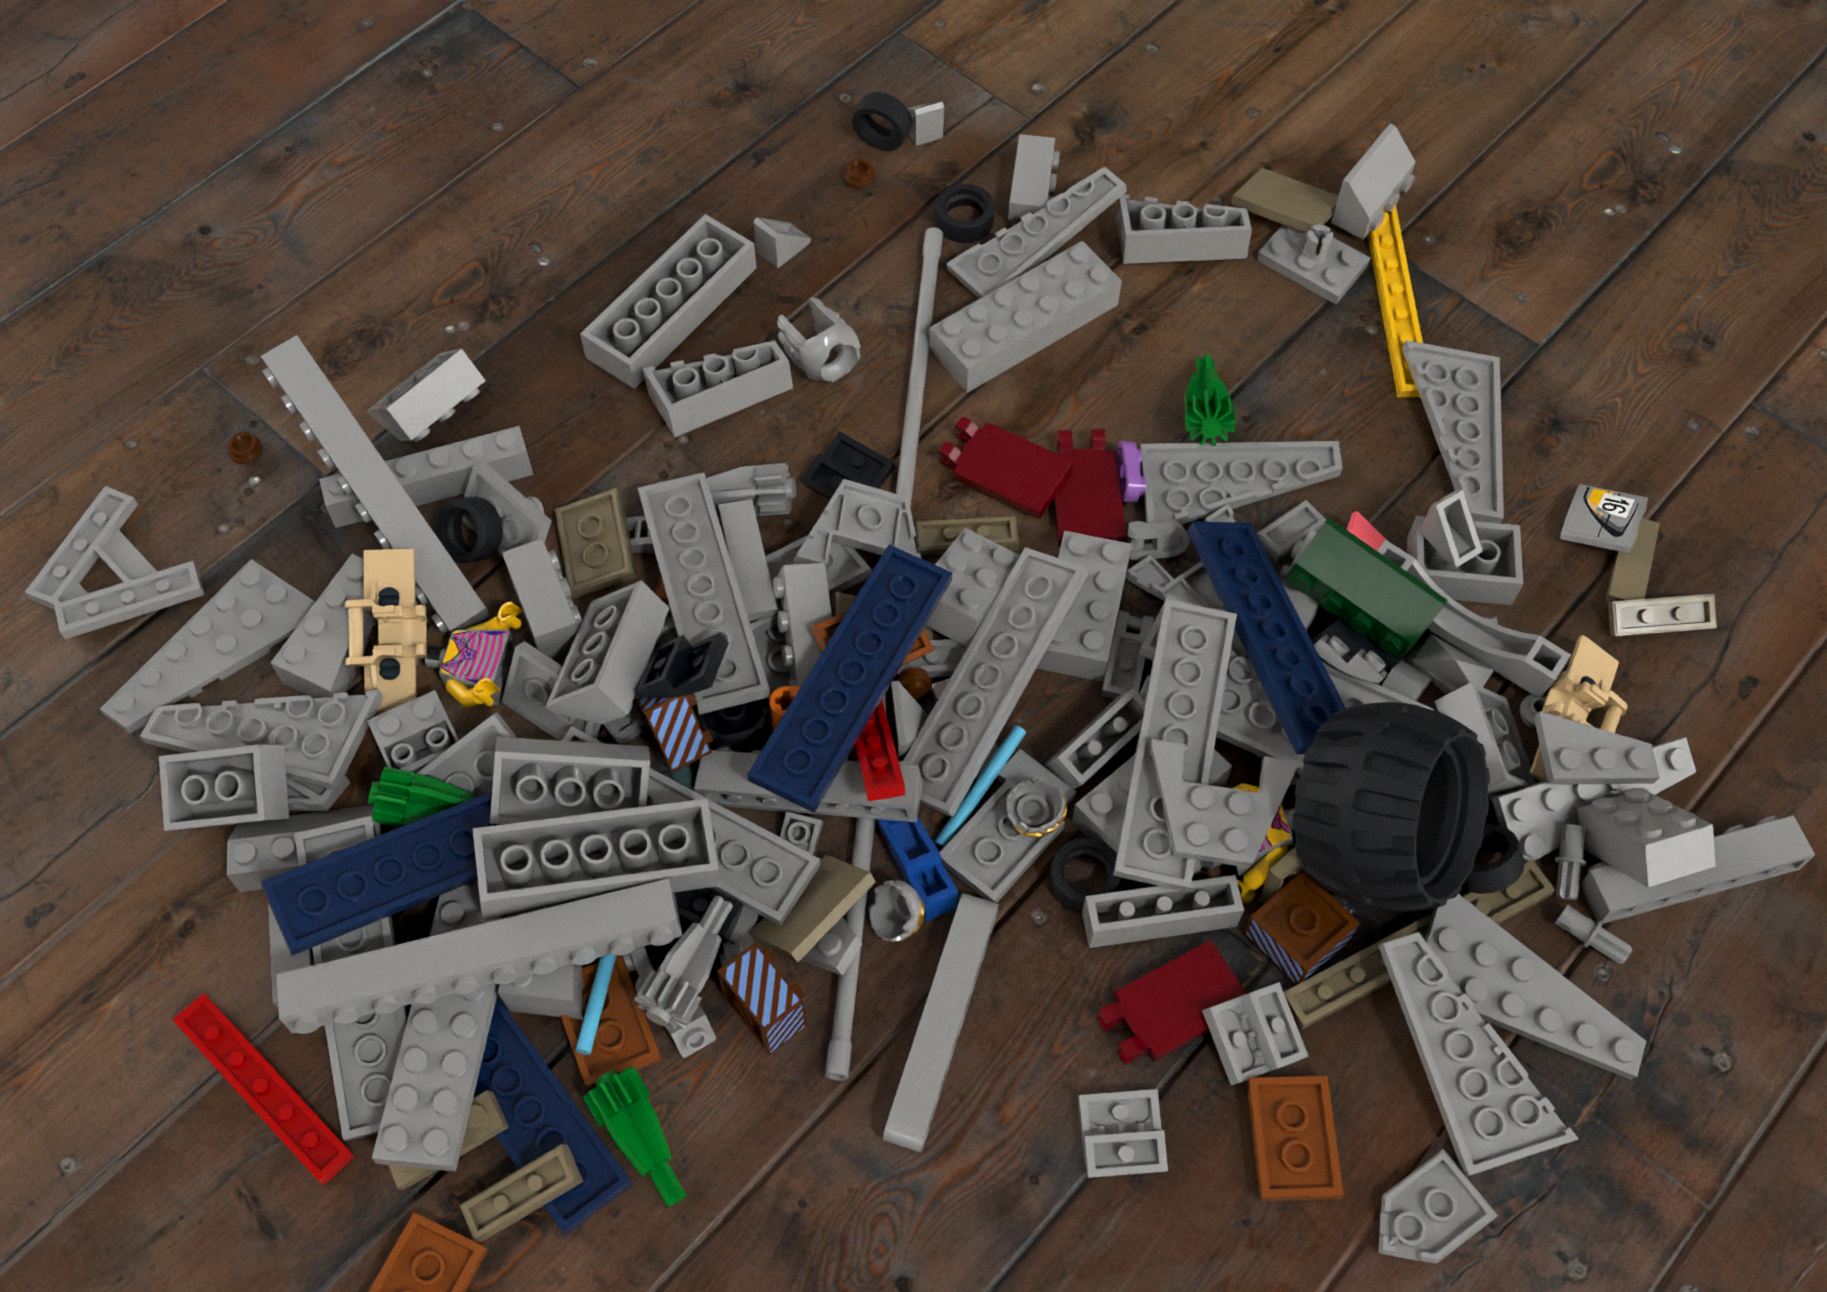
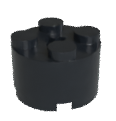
[695,698,771,753]

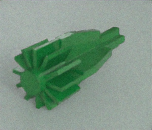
[1184,354,1236,446]
[368,766,473,828]
[583,1066,687,1208]

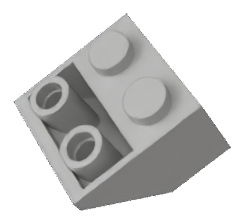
[367,690,459,773]

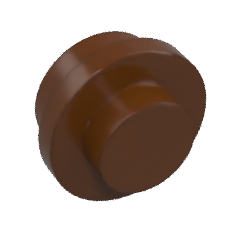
[845,159,875,188]
[228,432,263,464]
[897,668,932,699]

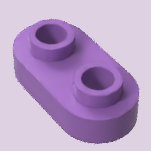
[1116,441,1146,502]

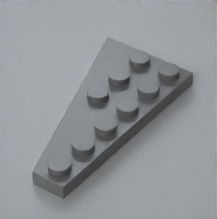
[1216,650,1305,775]

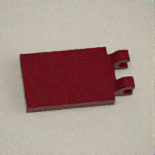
[937,416,1074,519]
[1053,428,1127,546]
[1096,940,1247,1065]

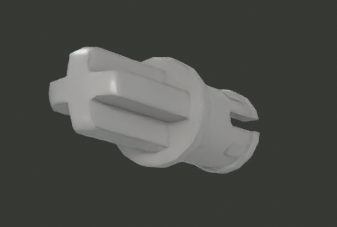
[1555,824,1587,900]
[1554,904,1632,964]

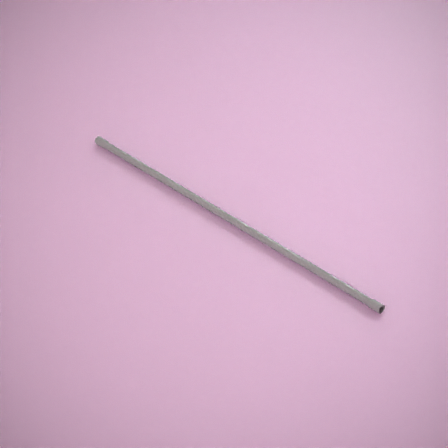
[825,227,943,1081]

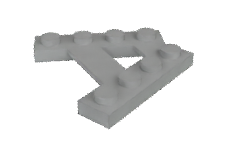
[25,486,204,639]

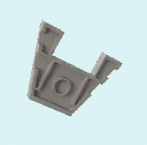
[794,479,921,567]
[1126,504,1236,611]
[1149,739,1298,868]

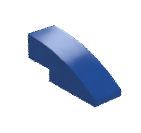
[876,816,959,922]

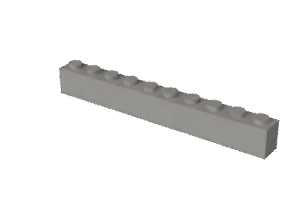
[261,335,490,634]
[276,878,683,1034]

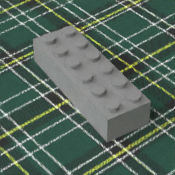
[580,214,757,389]
[929,241,1122,393]
[473,798,719,919]

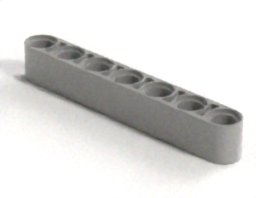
[883,893,999,1153]

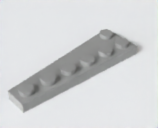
[947,167,1127,299]
[1491,737,1696,863]

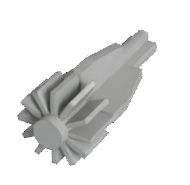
[706,463,796,517]
[634,896,733,1029]

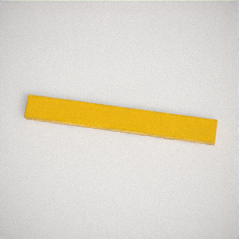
[1367,206,1423,398]

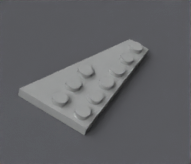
[1402,340,1504,523]
[1140,441,1343,524]
[100,559,315,734]
[140,690,383,790]
[1425,894,1646,1080]
[1378,932,1579,1176]

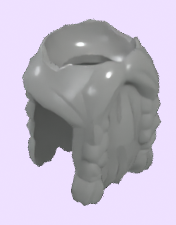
[777,297,861,383]

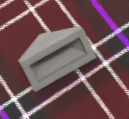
[1413,634,1494,689]
[891,681,929,761]

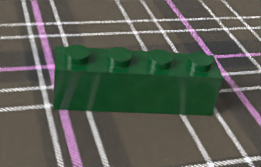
[1284,517,1448,660]

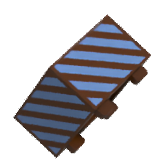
[633,693,713,772]
[1244,870,1360,985]
[717,943,806,1055]

